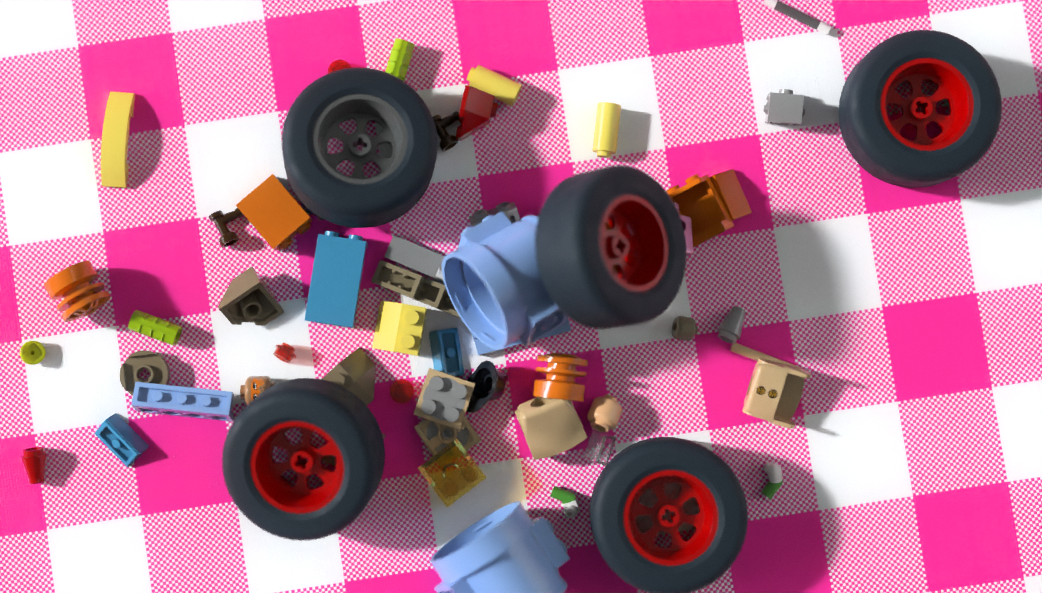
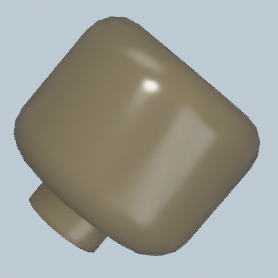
[671,316,698,341]

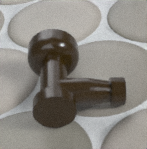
[433,111,459,152]
[209,208,243,248]

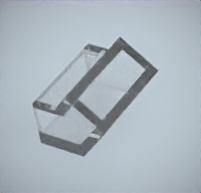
[583,429,616,466]

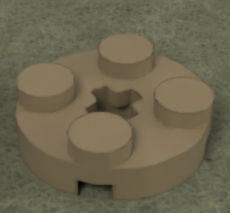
[119,350,170,395]

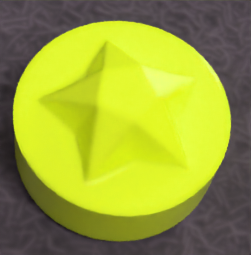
[19,341,46,365]

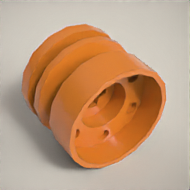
[44,260,111,322]
[533,353,588,402]

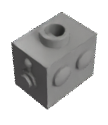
[763,89,805,126]

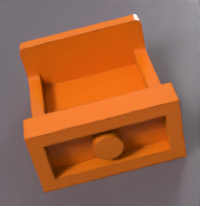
[236,174,313,251]
[666,174,735,248]

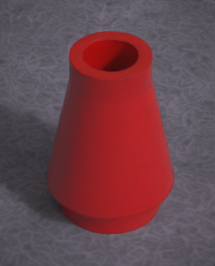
[21,447,46,484]

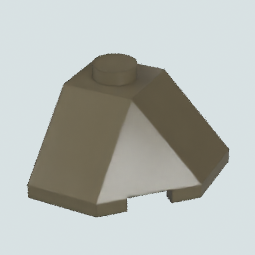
[218,267,284,326]
[322,347,376,406]

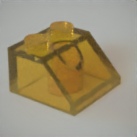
[418,439,487,508]

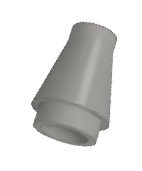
[718,306,746,344]

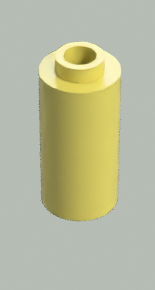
[466,65,522,106]
[592,102,621,158]

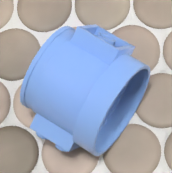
[442,211,567,350]
[430,501,570,593]

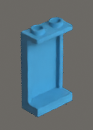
[305,231,368,328]

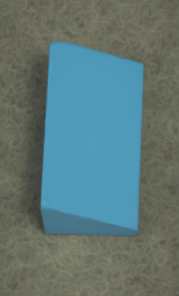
[429,328,465,376]
[94,413,149,468]

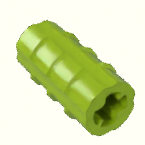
[385,38,415,81]
[128,310,183,346]

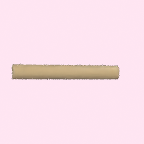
[730,343,801,368]

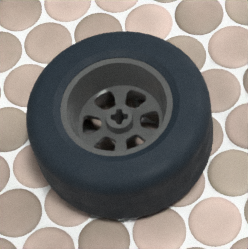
[282,68,438,228]

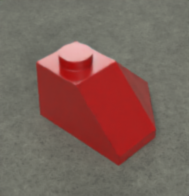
[456,85,498,141]

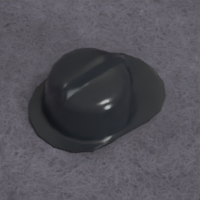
[466,360,508,413]

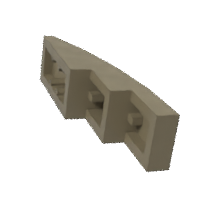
[371,260,460,318]

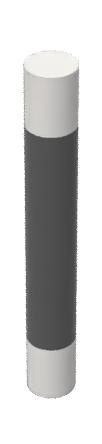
[763,0,831,35]

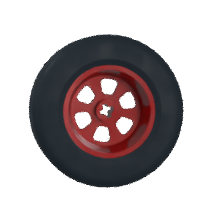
[838,30,1002,188]
[535,165,686,329]
[222,378,385,541]
[590,437,748,593]

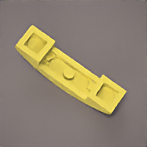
[101,91,135,188]

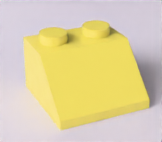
[372,301,428,356]

